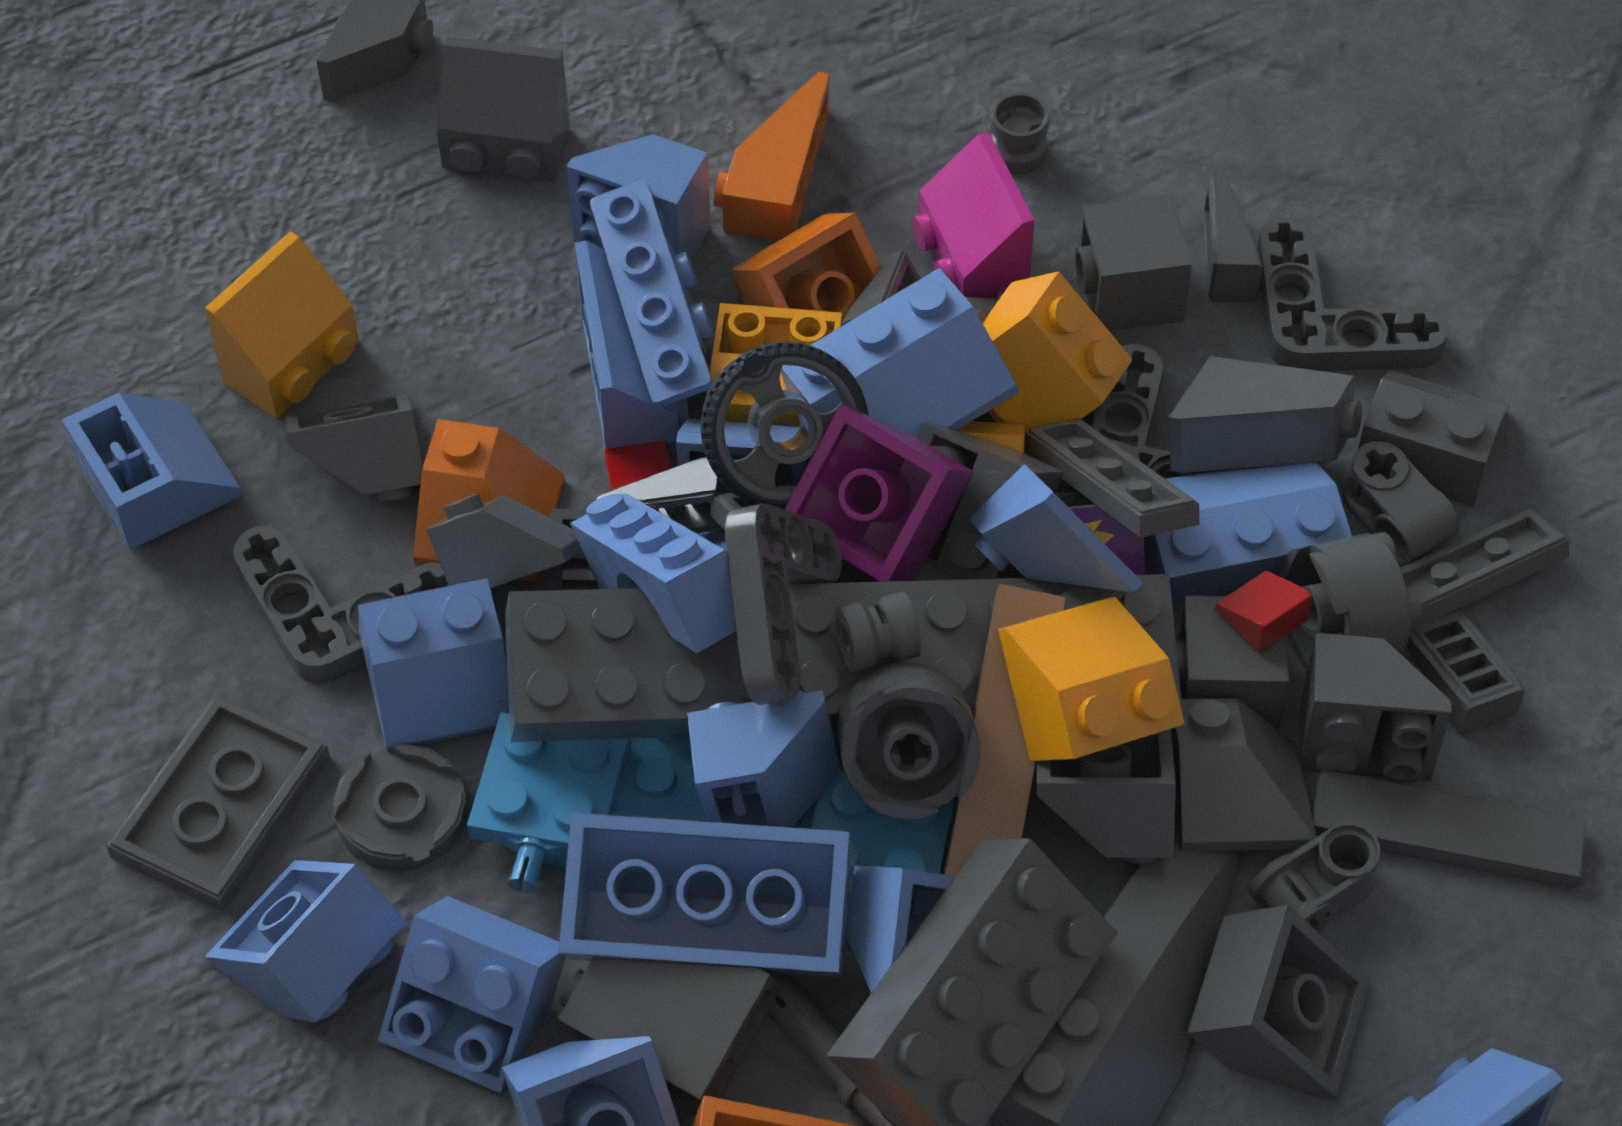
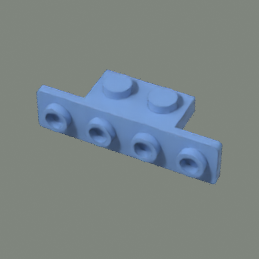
[590,179,715,408]

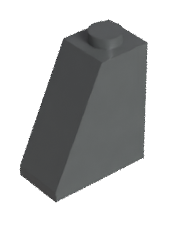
[1168,356,1362,473]
[558,957,783,1102]

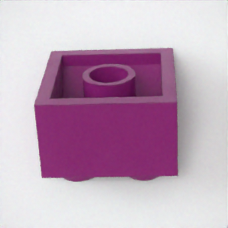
[784,405,974,582]

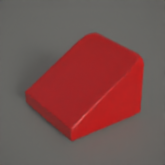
[1215,571,1313,653]

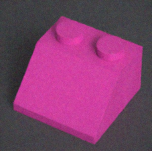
[912,132,1034,297]

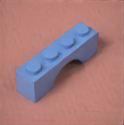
[570,493,736,653]

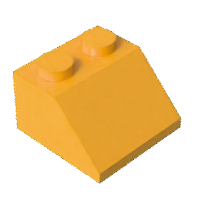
[205,231,359,419]
[983,271,1133,455]
[998,597,1185,761]

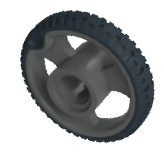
[701,342,869,509]

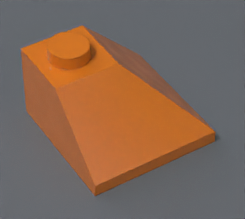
[413,419,565,583]

